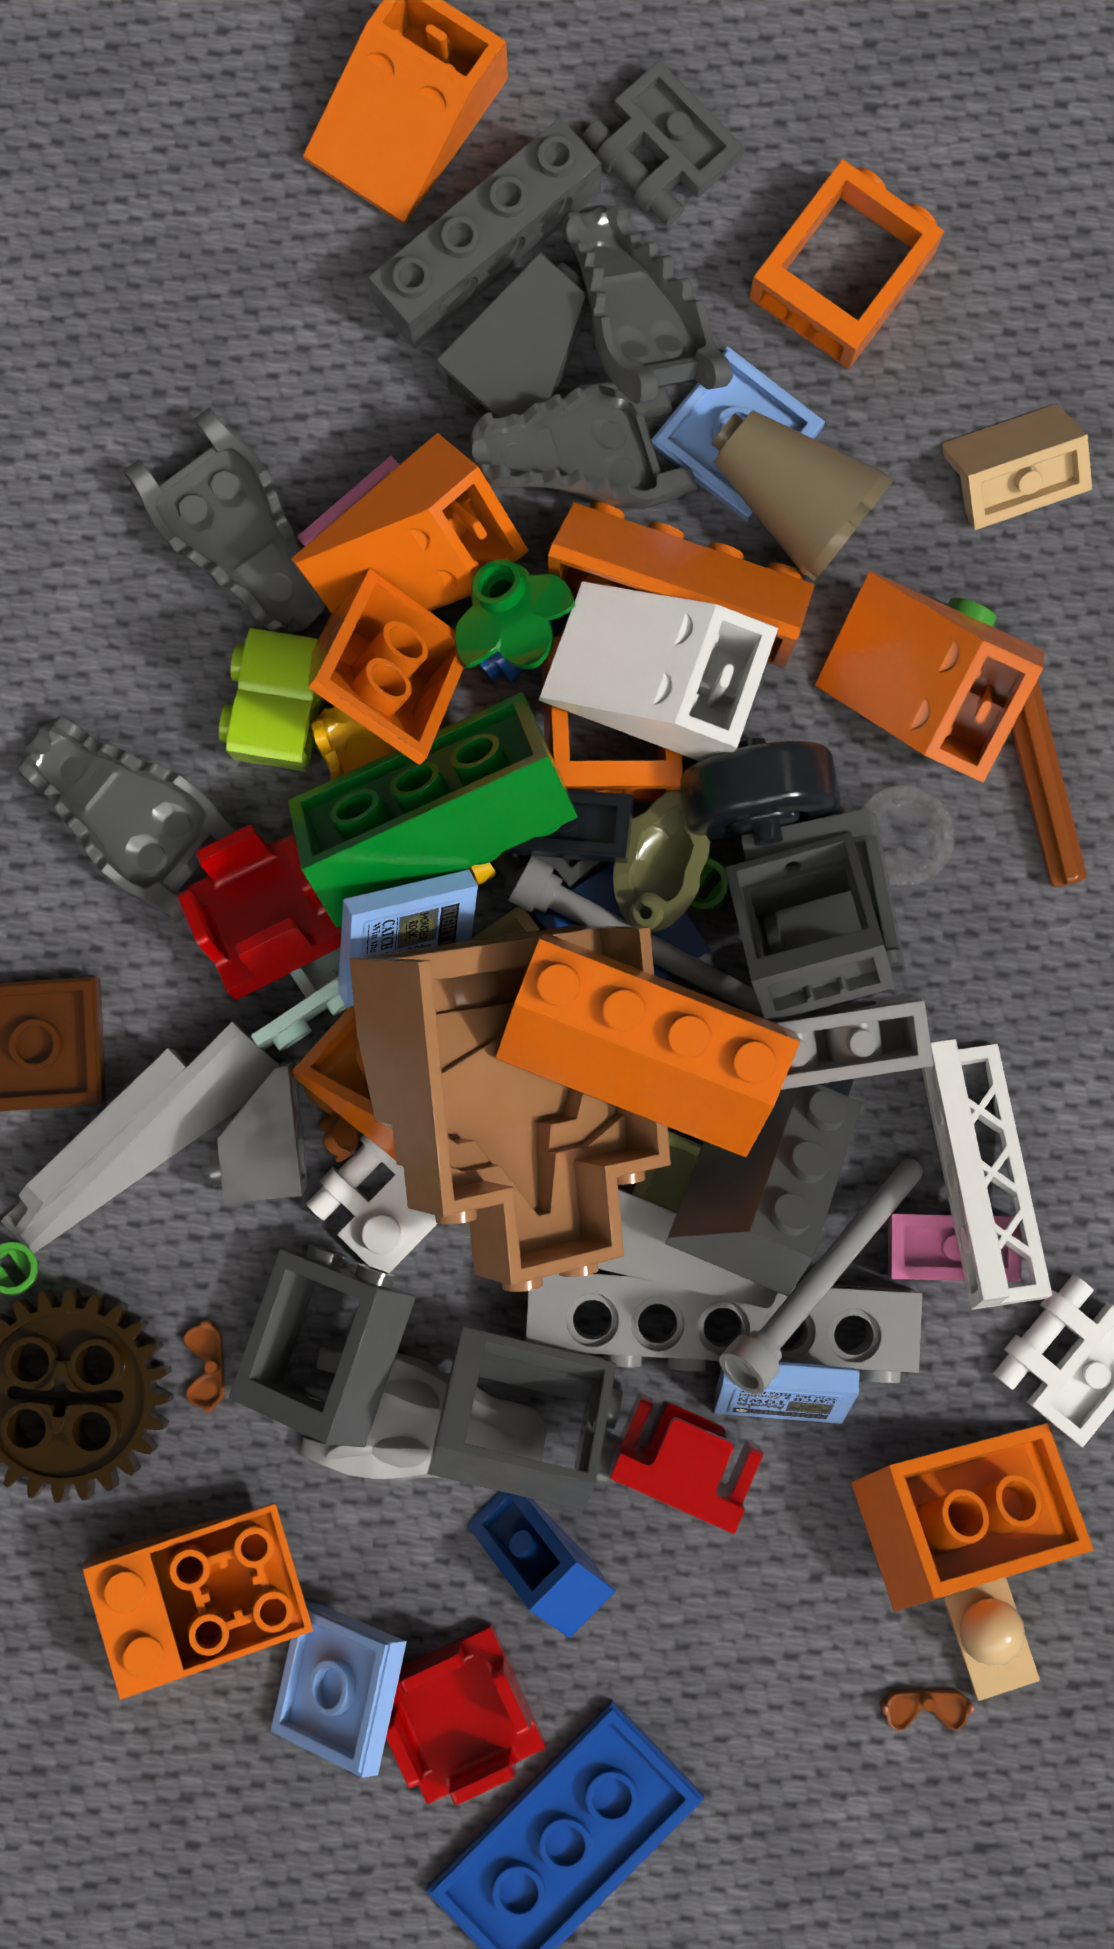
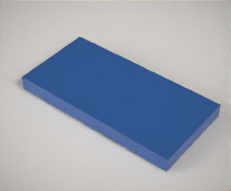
[426,1700,704,1949]

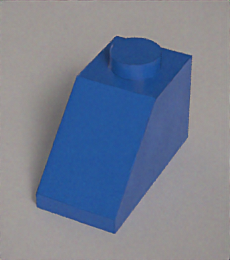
[467,1491,616,1638]

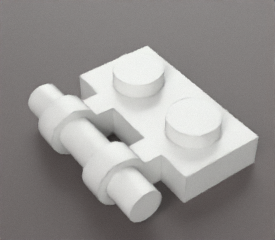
[306,1135,438,1273]
[993,1274,1114,1448]

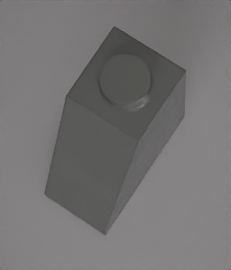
[436,252,586,418]

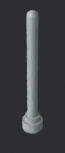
[508,856,763,1016]
[719,1159,923,1394]

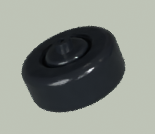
[680,738,841,846]

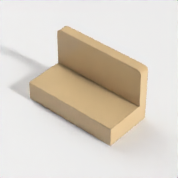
[942,405,1092,530]

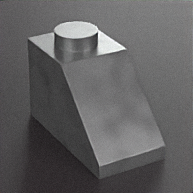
[209,1060,308,1203]

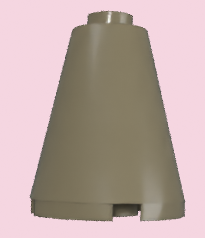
[712,410,894,582]

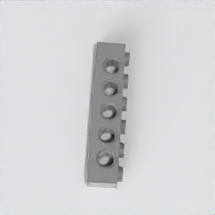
[526,1271,922,1383]

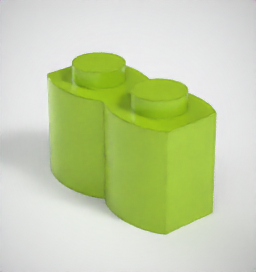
[219,628,322,772]

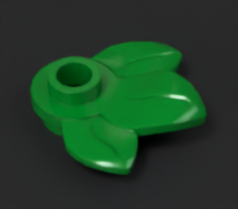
[455,559,575,669]

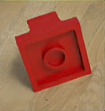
[177,825,342,1001]
[609,1392,763,1535]
[386,1623,546,1806]

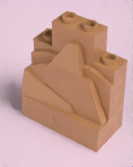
[349,925,671,1292]

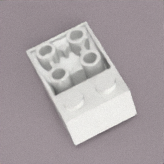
[539,581,778,761]

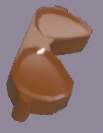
[304,1087,359,1162]
[183,1319,225,1413]
[879,1689,974,1731]

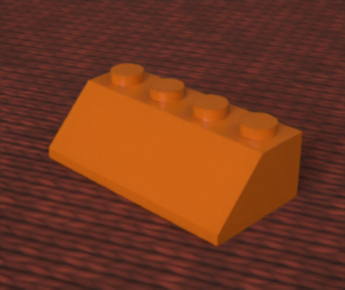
[548,501,815,668]
[495,932,800,1157]

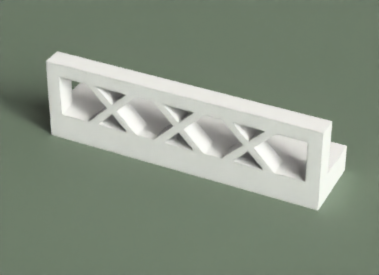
[922,1039,1052,1310]

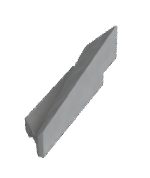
[0,1022,279,1254]
[460,1188,778,1309]

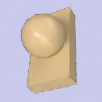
[942,1578,1040,1701]

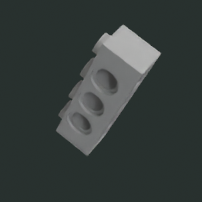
[758,993,933,1090]

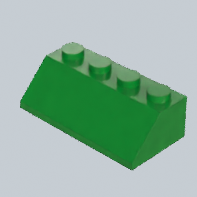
[288,692,578,928]

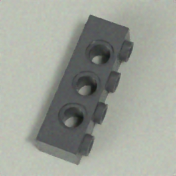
[368,117,601,349]

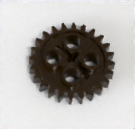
[0,1287,174,1503]

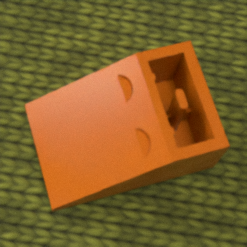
[303,0,508,226]
[291,433,529,614]
[815,570,1045,783]
[82,1503,313,1700]

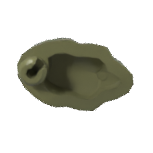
[613,790,711,932]

